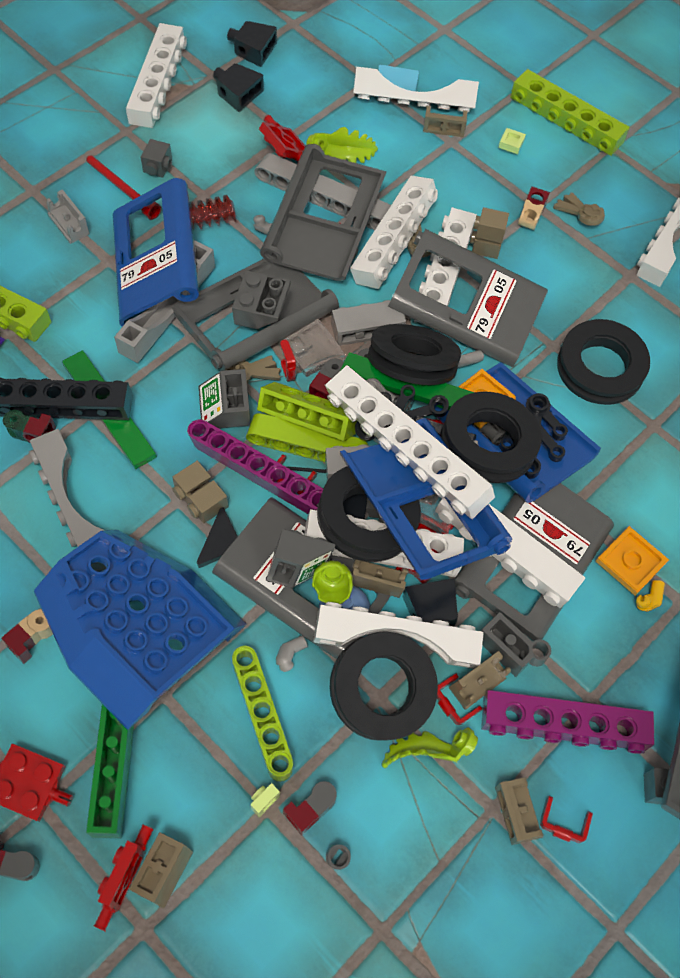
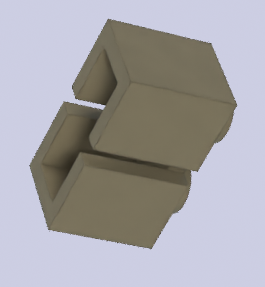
[470,207,509,259]
[172,460,228,524]

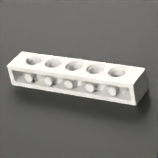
[126,23,187,128]
[350,176,438,289]
[414,208,477,326]
[304,509,464,578]

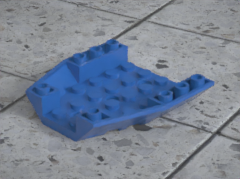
[34,530,247,730]

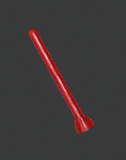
[86,155,161,220]

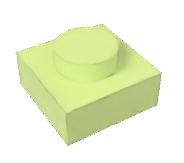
[498,128,526,154]
[250,783,280,818]

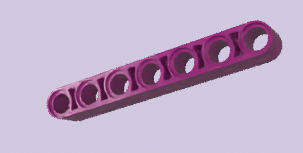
[187,419,323,515]

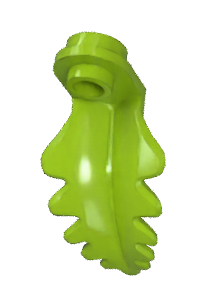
[306,127,378,163]
[381,728,478,768]

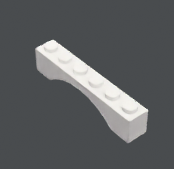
[354,67,479,112]
[636,198,680,287]
[313,602,483,669]

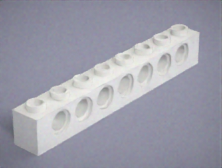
[325,366,495,519]

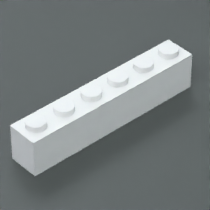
[435,497,585,608]

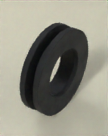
[557,319,650,405]
[368,324,461,385]
[441,392,542,483]
[317,466,421,562]
[330,632,438,741]

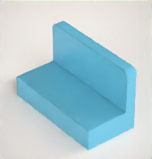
[378,64,419,92]

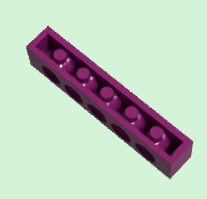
[481,690,654,754]

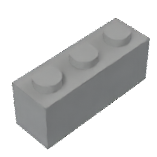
[331,300,406,346]

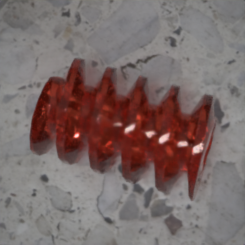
[189,195,237,230]

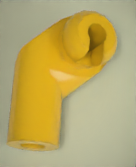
[636,580,665,612]

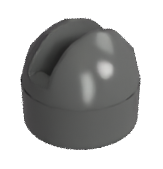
[326,844,351,870]

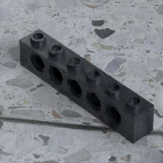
[0,377,133,420]

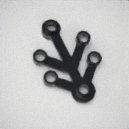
[355,384,449,441]
[499,393,568,479]

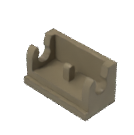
[423,105,468,137]
[351,559,408,598]
[449,651,511,710]
[495,777,543,845]
[129,832,193,909]

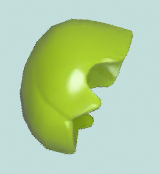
[312,560,353,604]

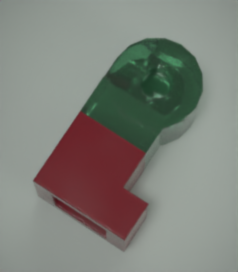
[3,410,56,443]

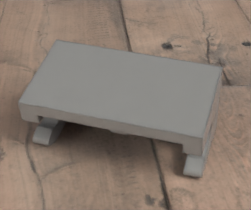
[47,189,89,244]

